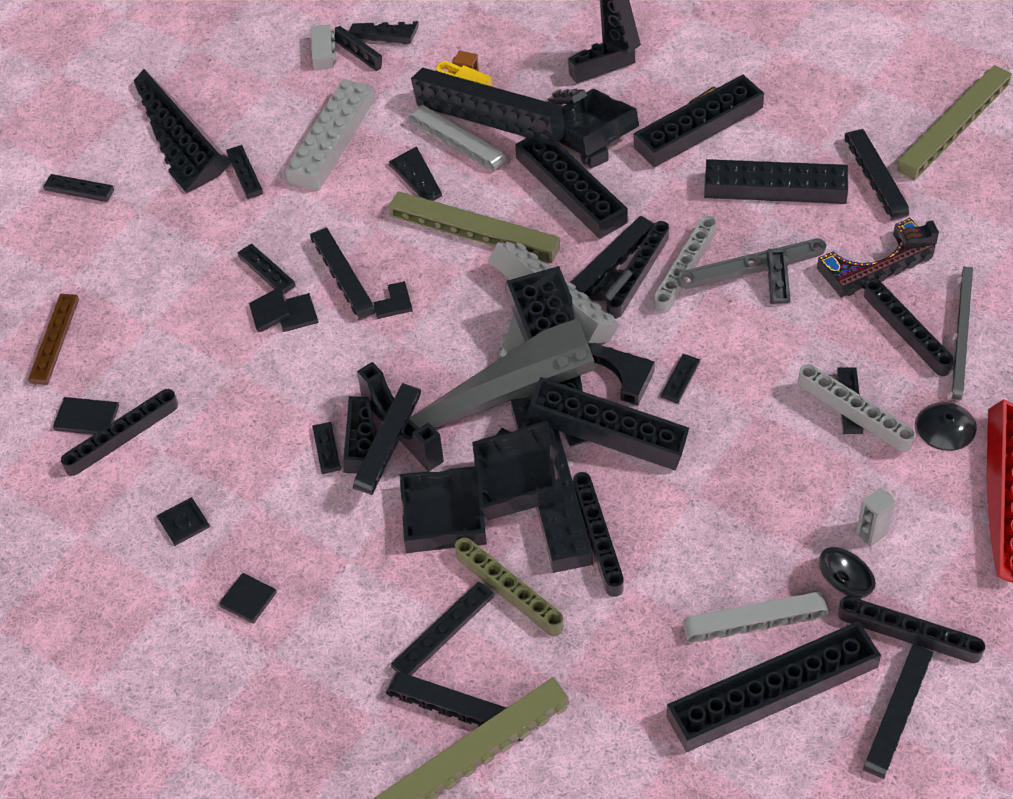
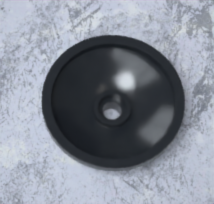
[916,402,977,451]
[818,547,876,598]

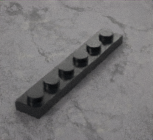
[391,581,494,676]

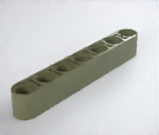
[455,538,564,636]

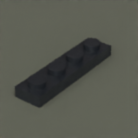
[335,26,382,71]
[226,145,263,199]
[44,174,114,202]
[237,243,296,294]
[837,367,864,434]

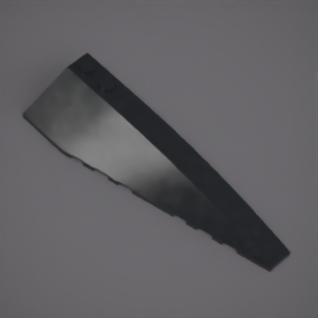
[133,69,231,193]
[505,266,588,447]

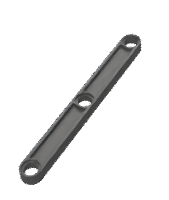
[677,238,827,289]
[951,266,973,400]

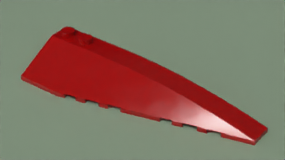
[987,399,1013,583]

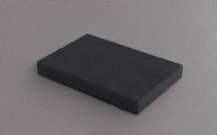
[53,397,119,435]

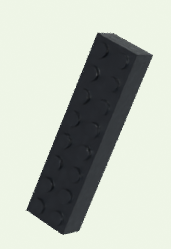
[633,74,764,167]
[515,138,628,239]
[704,159,848,204]
[525,377,689,471]

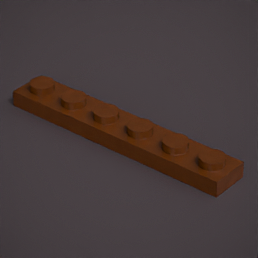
[28,294,79,385]

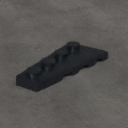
[348,21,419,44]
[389,146,442,201]

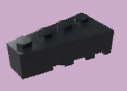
[600,0,641,55]
[568,42,636,83]
[343,396,376,474]

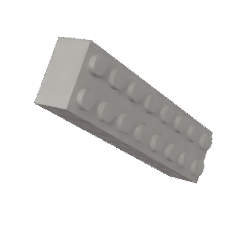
[285,79,375,191]
[488,242,619,343]

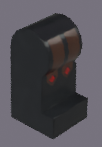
[900,220,939,249]

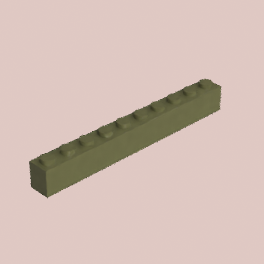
[897,65,1012,180]
[389,191,560,263]
[373,677,570,799]

